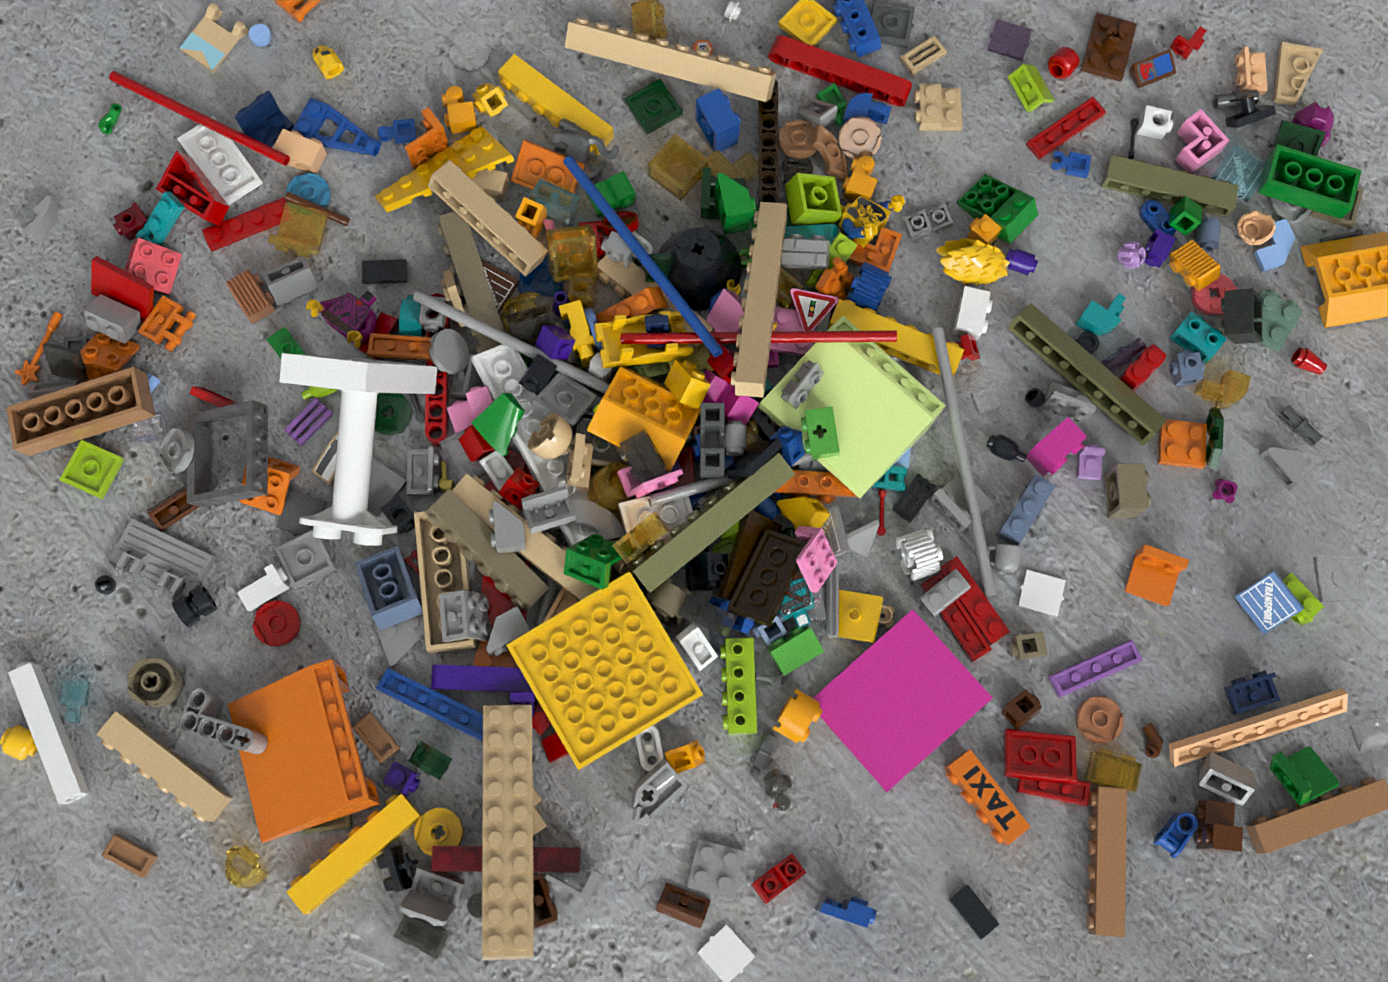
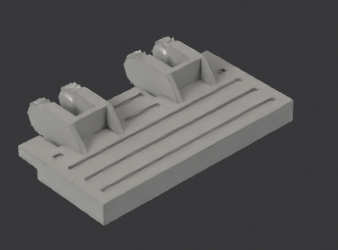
[109,518,216,602]

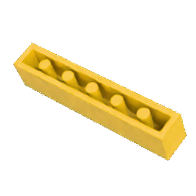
[497,54,614,156]
[827,299,964,376]
[286,793,422,915]

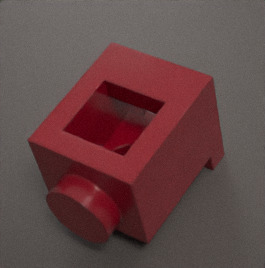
[113,202,148,241]

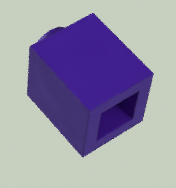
[535,325,576,360]

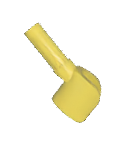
[439,461,454,492]

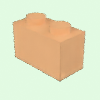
[273,129,327,174]

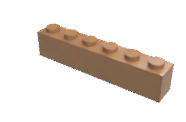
[1246,776,1388,854]
[1086,787,1127,938]

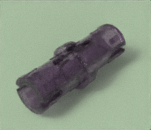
[1101,337,1146,371]

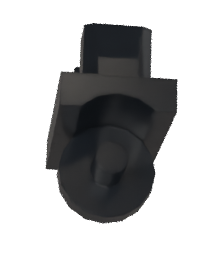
[376,845,419,892]

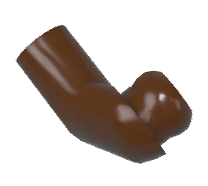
[1142,722,1163,758]

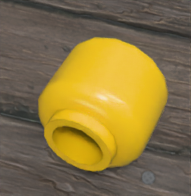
[0,725,37,760]

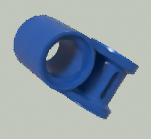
[1153,812,1198,858]

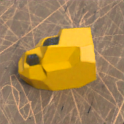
[312,45,345,79]

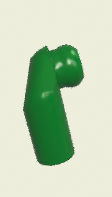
[98,103,122,134]

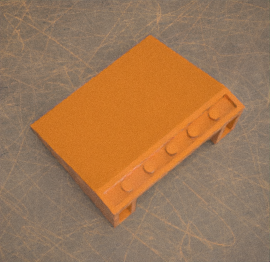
[228,659,381,843]

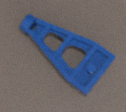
[292,98,381,157]

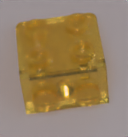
[268,202,328,258]

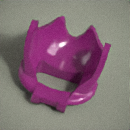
[1293,102,1334,147]

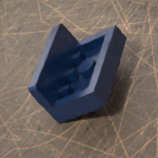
[1224,670,1281,715]

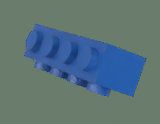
[833,0,882,58]

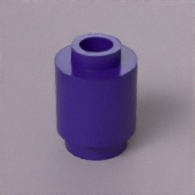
[1005,248,1038,276]

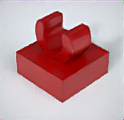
[956,334,980,361]

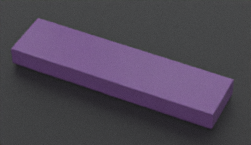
[1048,639,1143,698]

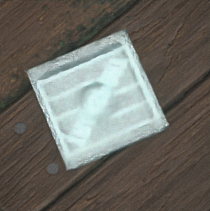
[1211,144,1265,202]

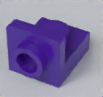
[510,692,535,716]
[382,761,421,796]

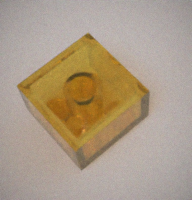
[546,225,598,282]

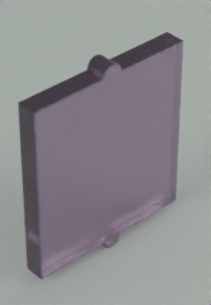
[987,19,1032,61]

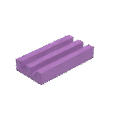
[284,398,333,446]

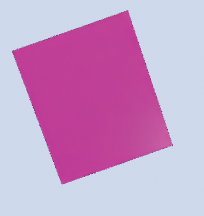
[813,609,993,792]

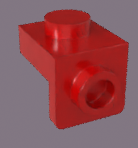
[1170,26,1207,59]

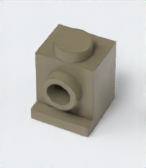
[1009,632,1048,661]

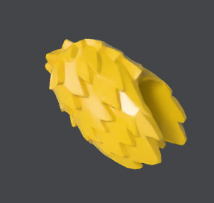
[936,238,1010,286]

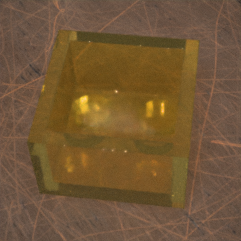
[647,134,709,201]

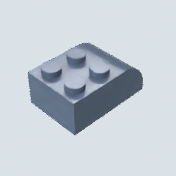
[354,545,423,631]

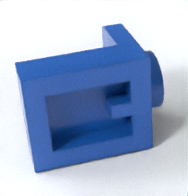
[770,426,805,466]

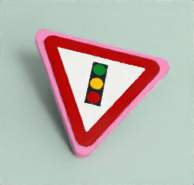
[790,288,839,331]

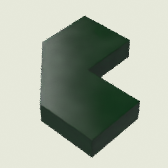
[1205,407,1224,469]

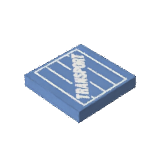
[1235,570,1304,634]

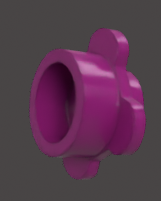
[1212,478,1238,503]

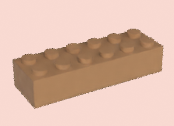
[6,367,155,456]

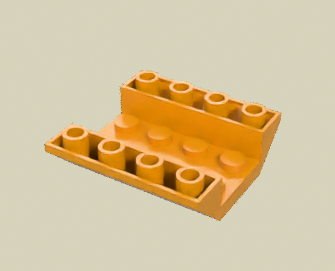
[1300,232,1388,328]
[587,366,701,472]

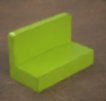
[1008,64,1055,112]

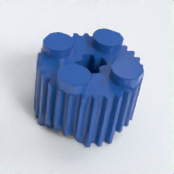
[846,262,892,312]

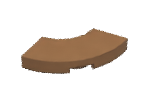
[811,124,848,181]

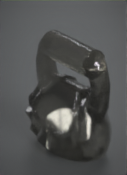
[781,156,813,186]

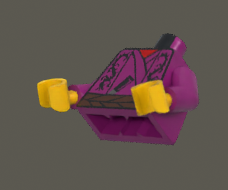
[306,291,377,348]

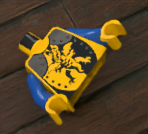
[839,195,905,247]

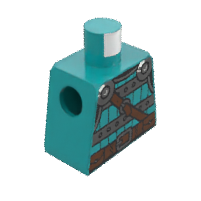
[779,570,815,628]

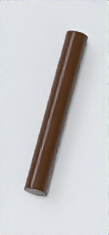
[285,192,350,226]

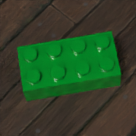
[1257,144,1362,219]

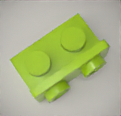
[1282,572,1324,626]

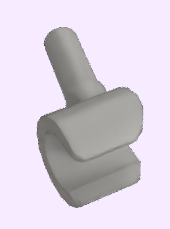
[755,674,788,688]

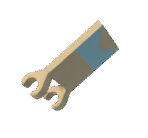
[179,3,249,73]

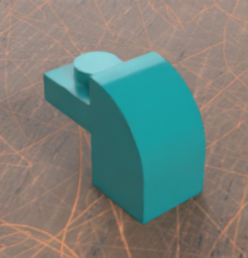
[1075,293,1126,336]
[399,295,426,337]

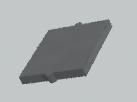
[276,490,327,536]

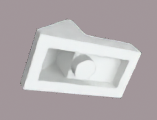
[675,622,718,671]

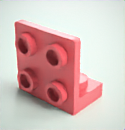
[124,238,182,295]

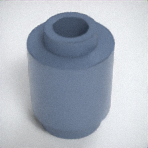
[1196,218,1221,252]

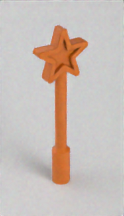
[15,311,63,386]

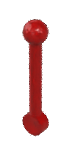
[877,489,887,536]

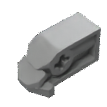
[632,759,687,825]

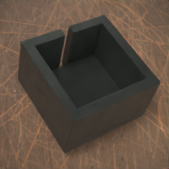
[1221,288,1263,344]

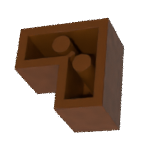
[1194,800,1243,852]

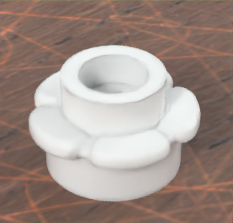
[724,1,742,22]

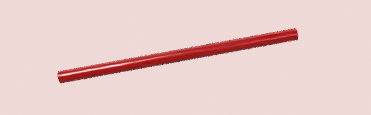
[109,71,290,166]

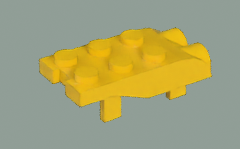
[594,311,694,368]

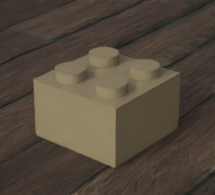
[1104,463,1151,519]

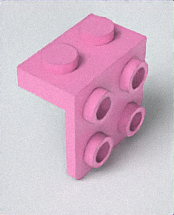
[617,461,684,499]
[795,526,838,593]

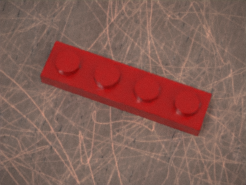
[202,197,294,252]
[939,556,1010,645]

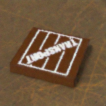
[460,260,519,314]

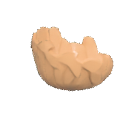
[1237,210,1276,245]

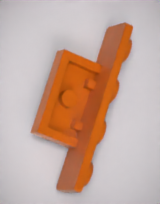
[775,470,858,504]

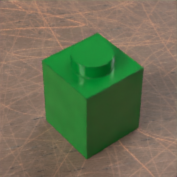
[1169,196,1202,236]

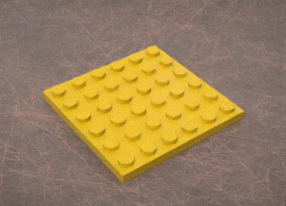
[506,571,703,770]

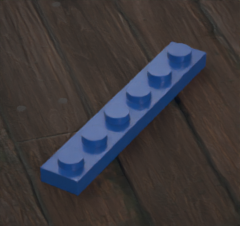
[376,668,483,742]

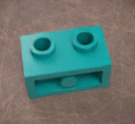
[1169,312,1227,364]

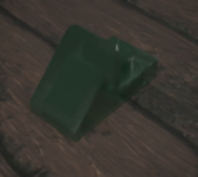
[635,253,673,282]

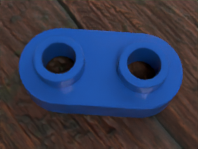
[1139,200,1176,236]

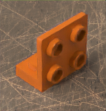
[405,107,449,169]
[75,332,140,381]
[239,456,300,515]
[1124,544,1189,607]

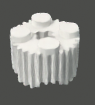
[895,528,943,580]

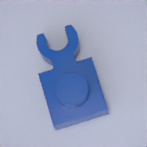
[1051,151,1091,179]

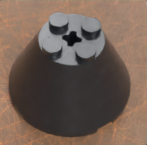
[655,227,742,311]

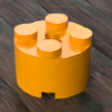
[772,688,823,744]

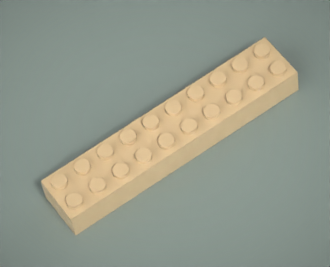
[482,705,534,960]

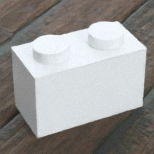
[952,286,993,340]

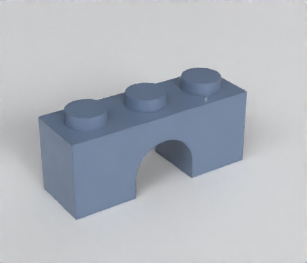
[996,474,1056,545]

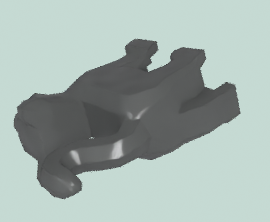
[552,118,619,181]

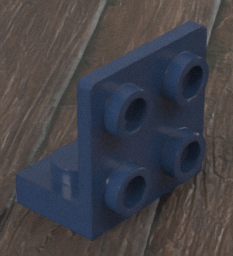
[234,91,294,147]

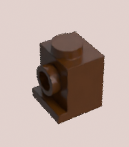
[1002,689,1042,730]

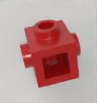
[498,468,540,510]

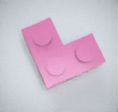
[1175,109,1230,174]
[447,386,493,438]

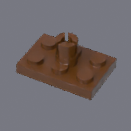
[1080,13,1137,82]

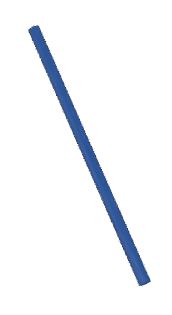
[563,156,723,357]

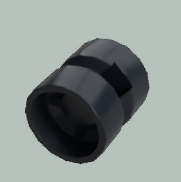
[172,584,218,628]

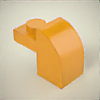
[515,197,547,239]

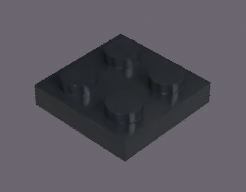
[750,408,783,456]

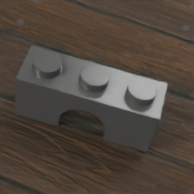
[700,403,724,478]

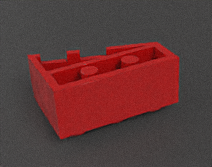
[156,150,230,226]

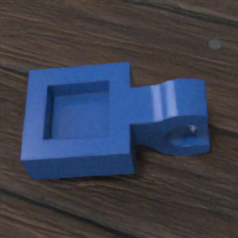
[378,118,417,144]

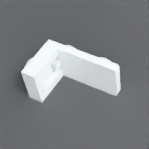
[238,564,290,612]

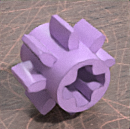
[1118,241,1146,269]

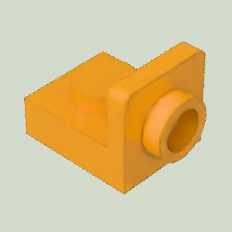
[664,740,705,773]

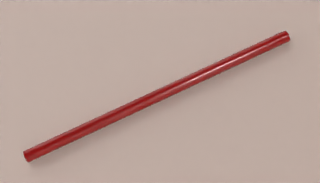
[620,330,897,344]

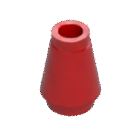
[1291,347,1327,375]

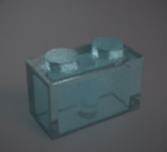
[530,179,580,226]

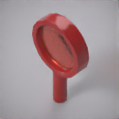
[578,211,640,236]

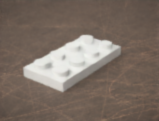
[177,115,263,205]

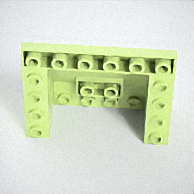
[758,316,946,498]

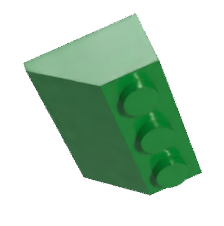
[714,173,756,235]

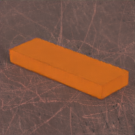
[367,333,432,361]

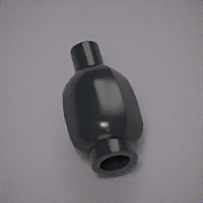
[986,434,1027,463]

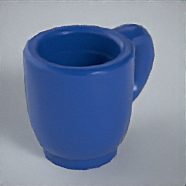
[753,492,783,520]

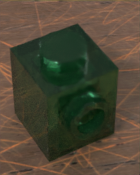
[408,740,452,780]

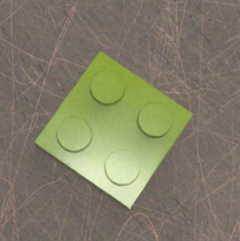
[59,440,125,500]

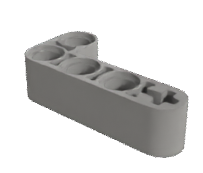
[179,688,268,754]

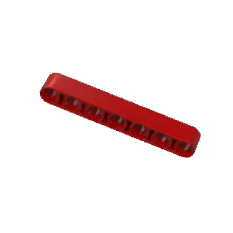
[768,35,912,107]
[425,293,450,447]

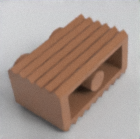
[226,269,275,324]

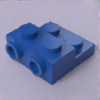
[816,897,877,928]

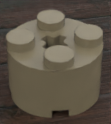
[645,578,694,629]
[127,658,185,708]

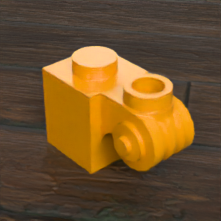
[441,86,477,134]
[842,156,878,202]

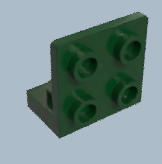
[700,167,745,219]

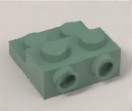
[1254,290,1303,352]

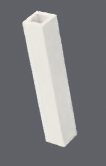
[8,661,90,804]

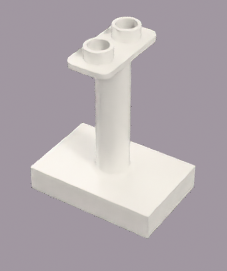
[280,353,437,546]

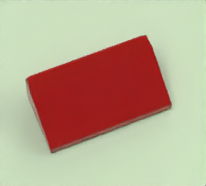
[358,313,399,360]

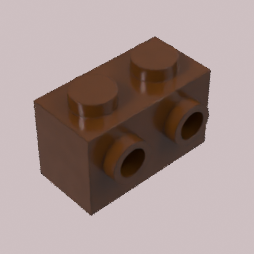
[533,873,558,931]

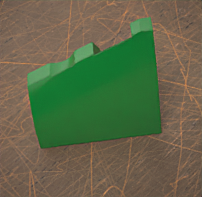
[471,393,525,457]

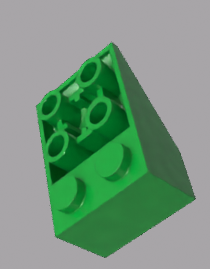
[957,174,1038,244]

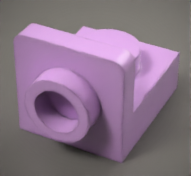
[1077,444,1106,480]

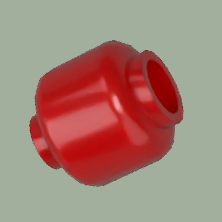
[1047,47,1080,79]

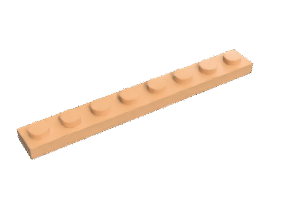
[1169,688,1348,767]

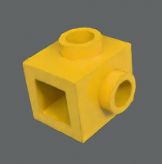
[472,83,508,117]

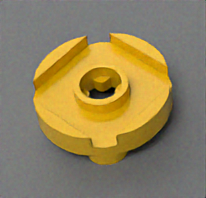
[414,808,464,856]

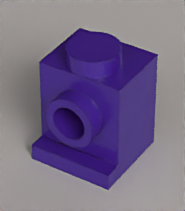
[1144,229,1176,268]

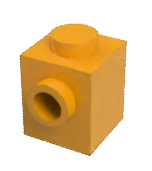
[966,214,1002,244]

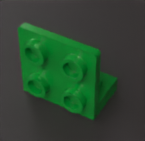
[563,534,631,590]
[1269,746,1339,806]

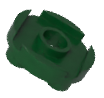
[374,393,412,436]

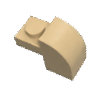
[471,169,509,201]

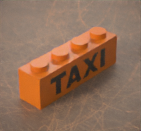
[944,749,1031,845]

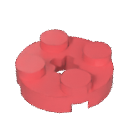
[1191,273,1238,315]

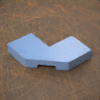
[1253,218,1295,272]

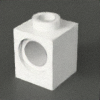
[1137,106,1173,140]

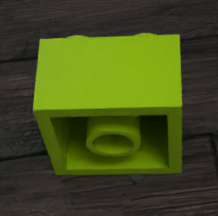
[785,173,842,225]

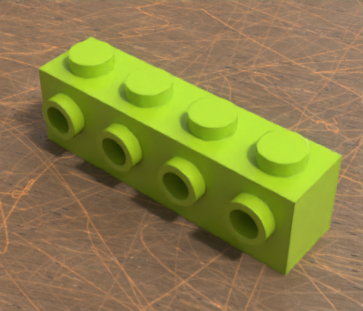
[720,638,757,735]

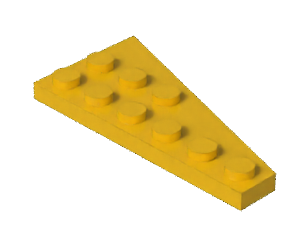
[374,126,515,213]

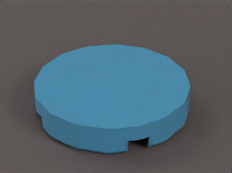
[286,172,331,216]

